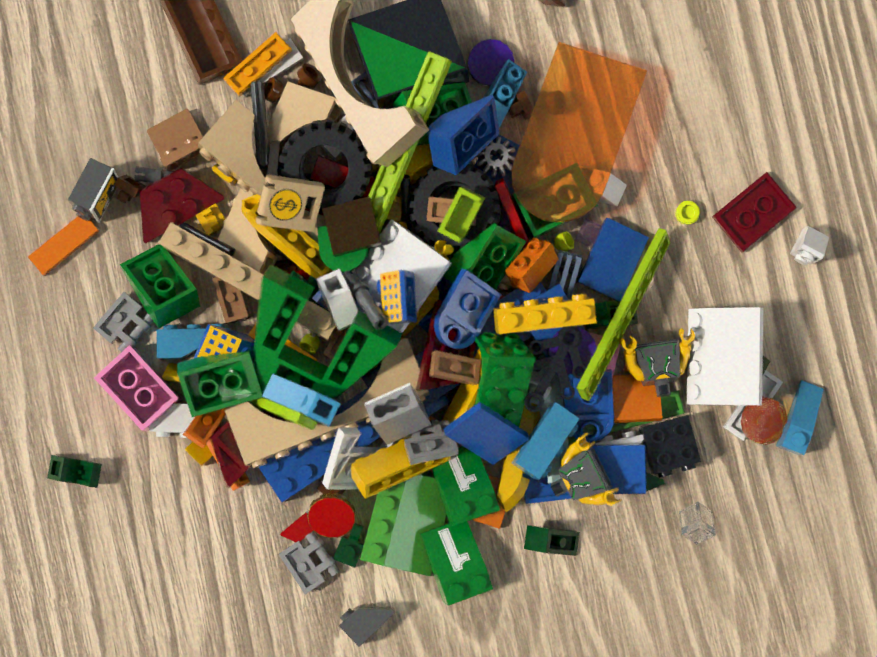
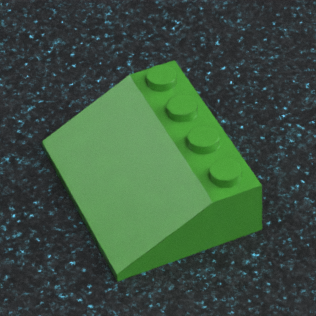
[360,474,446,576]

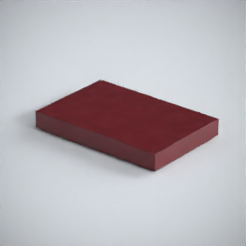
[712,172,797,253]

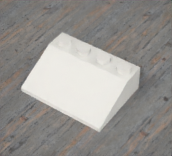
[354,219,451,333]
[687,307,763,406]

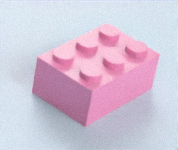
[94,345,182,432]

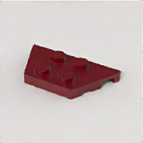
[140,168,225,243]
[416,300,476,391]
[210,410,293,489]

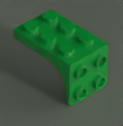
[475,332,535,427]

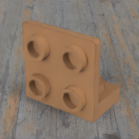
[147,109,203,171]

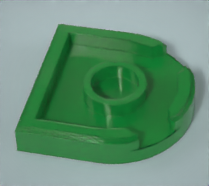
[317,226,369,273]

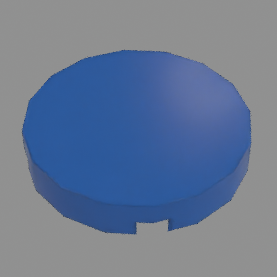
[425,395,450,416]

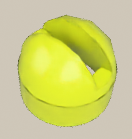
[554,231,574,251]
[299,333,320,354]

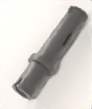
[343,270,388,329]

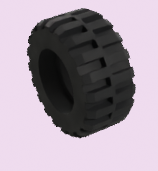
[278,119,372,212]
[408,164,502,255]

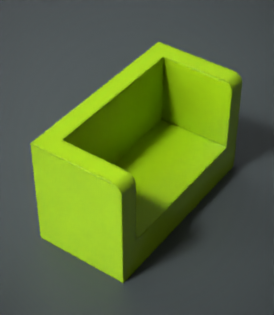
[438,186,485,243]

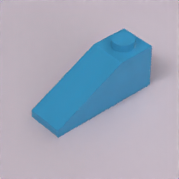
[776,380,824,455]

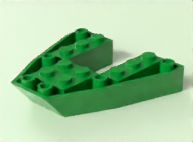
[253,264,402,404]

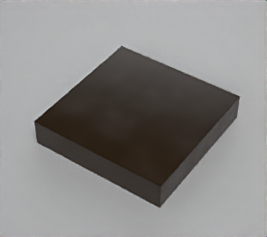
[322,196,382,257]

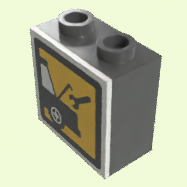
[68,157,118,222]

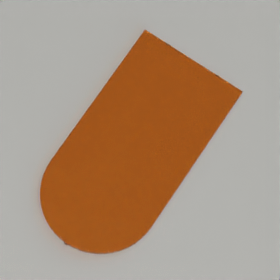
[512,42,647,222]

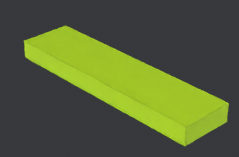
[248,397,317,430]

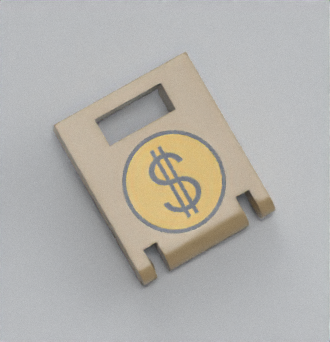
[256,175,325,232]

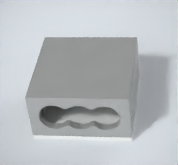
[364,383,432,444]

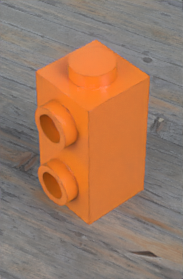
[505,237,559,293]

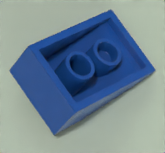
[427,95,500,175]

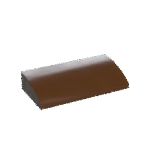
[160,0,242,85]

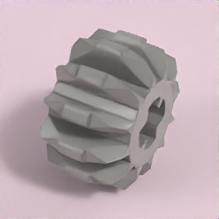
[476,137,516,178]

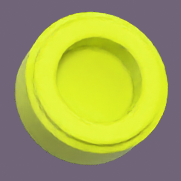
[675,201,700,225]

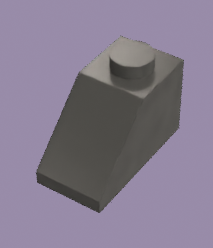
[339,607,394,647]

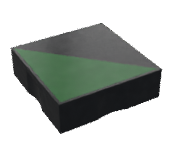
[348,0,469,109]

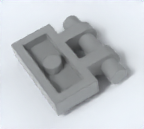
[93,292,153,352]
[402,419,458,465]
[279,531,339,594]

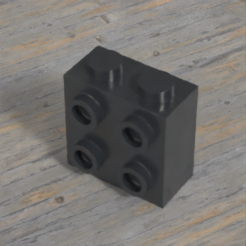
[639,415,701,478]

